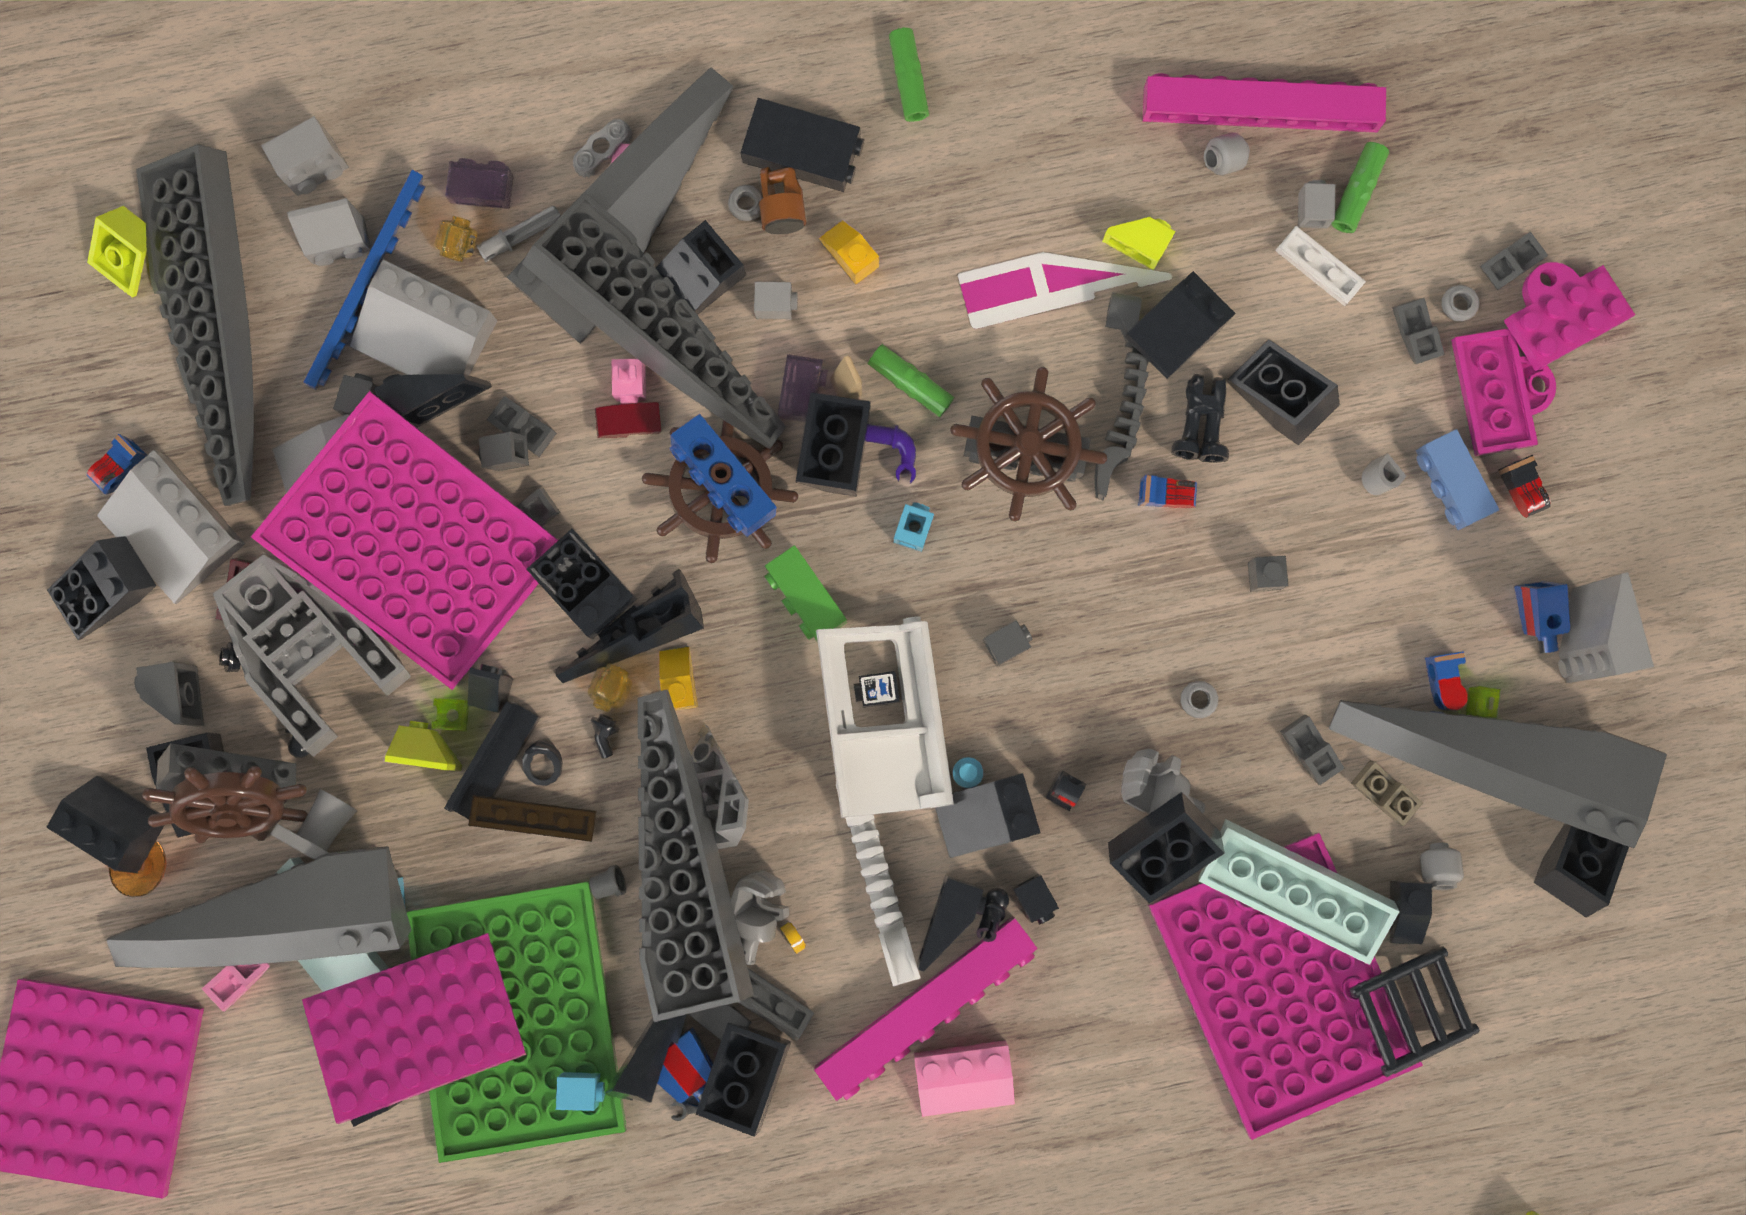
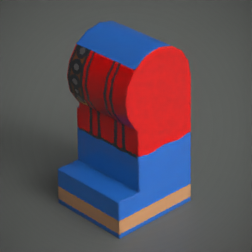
[87,434,147,494]
[1138,475,1198,508]
[1425,651,1468,711]

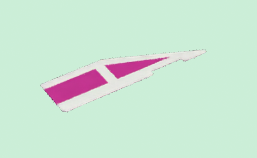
[958,252,1172,329]

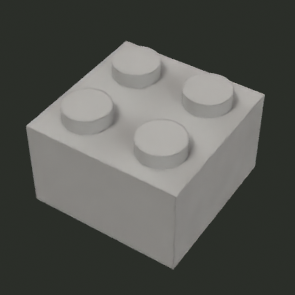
[261,116,349,196]

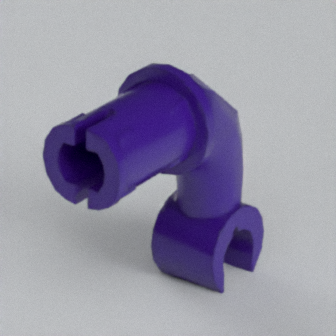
[866,424,916,484]

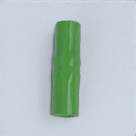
[889,27,929,122]
[1331,142,1389,233]
[868,344,955,417]

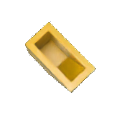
[819,220,879,285]
[659,647,698,711]

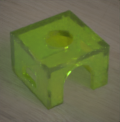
[1466,686,1501,718]
[431,698,469,731]

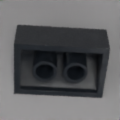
[796,392,871,497]
[46,776,165,873]
[695,1023,792,1137]

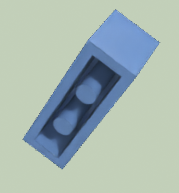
[1415,429,1499,530]

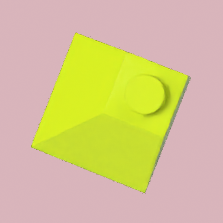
[87,206,147,298]
[384,721,462,771]

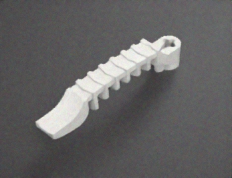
[836,782,921,987]

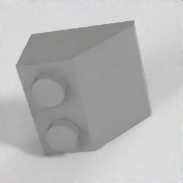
[287,198,371,266]

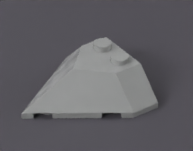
[689,724,749,849]

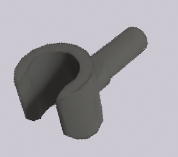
[671,1100,699,1121]

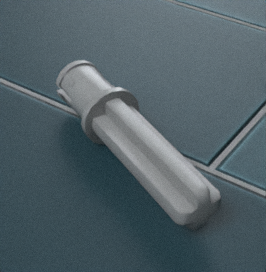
[476,206,561,262]

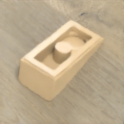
[830,356,862,399]

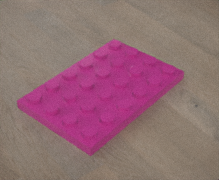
[302,933,527,1124]

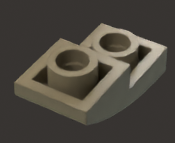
[1351,760,1423,826]

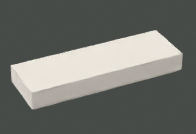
[1275,226,1366,306]

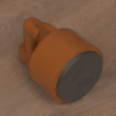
[759,167,806,234]

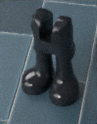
[1171,374,1229,463]

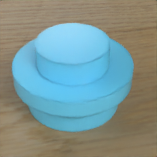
[953,757,983,788]

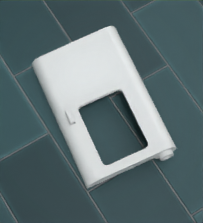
[816,617,954,818]

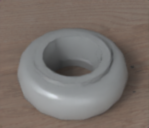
[728,185,763,221]
[1441,285,1479,322]
[1180,681,1218,719]

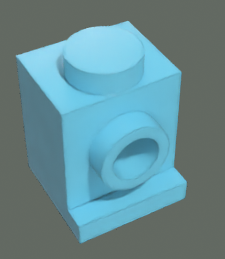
[893,502,934,552]

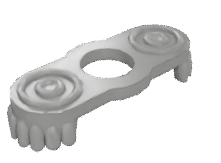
[573,119,633,178]

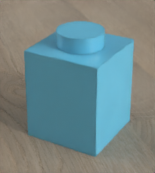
[556,1072,605,1111]

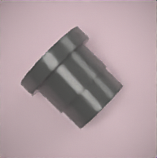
[589,865,626,899]

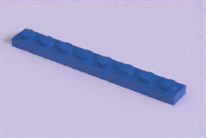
[304,170,426,390]

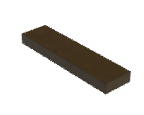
[468,795,597,842]

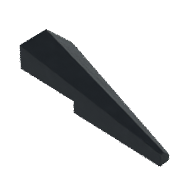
[555,569,704,683]
[605,1014,687,1103]

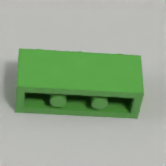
[764,545,848,643]

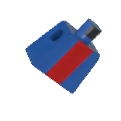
[1514,581,1570,653]
[657,1027,713,1103]

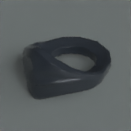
[522,740,563,786]

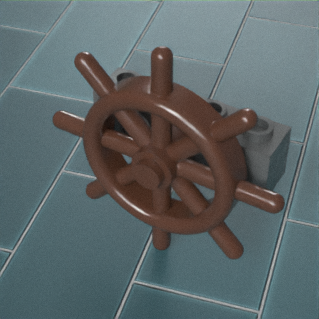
[950,367,1107,522]
[142,743,308,843]

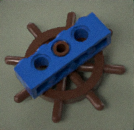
[642,414,799,563]

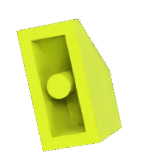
[1102,217,1176,270]

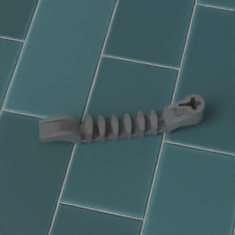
[1094,292,1149,501]

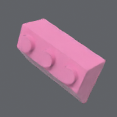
[914,1040,1015,1117]

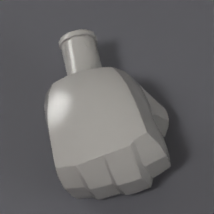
[1121,749,1205,814]
[731,870,789,965]

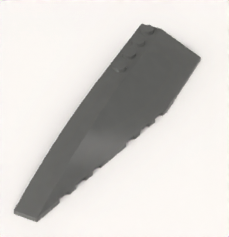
[136,144,254,506]

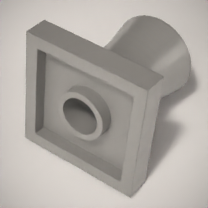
[270,789,357,860]

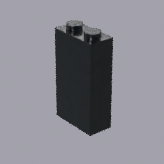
[740,98,865,192]

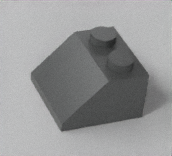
[134,662,204,727]

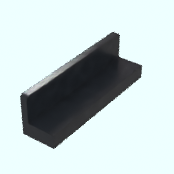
[444,701,541,820]

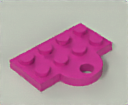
[1504,262,1635,371]
[1451,329,1556,456]

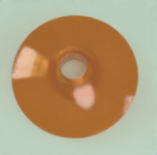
[109,840,166,897]

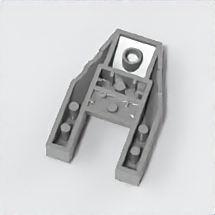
[213,555,411,757]

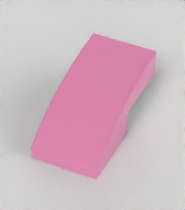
[202,963,270,1012]

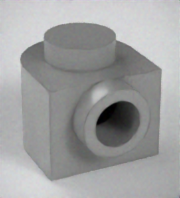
[1362,453,1406,496]

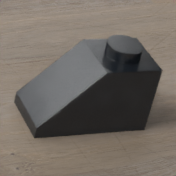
[1390,881,1432,945]

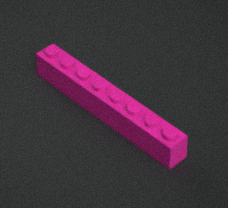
[1142,73,1386,133]
[814,916,1038,1101]

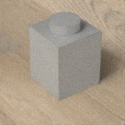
[1298,180,1335,229]
[754,282,798,320]

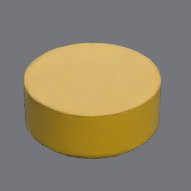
[780,922,806,954]

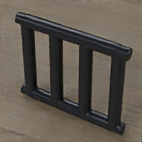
[1350,946,1480,1077]

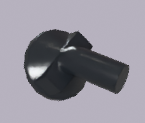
[219,642,241,672]
[591,714,620,759]

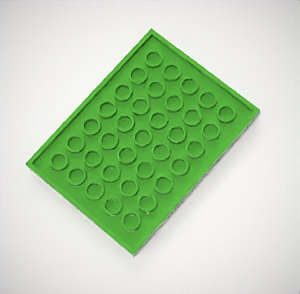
[407,881,627,1163]

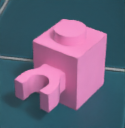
[611,359,646,404]

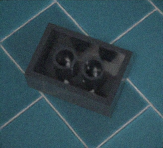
[1108,792,1225,904]

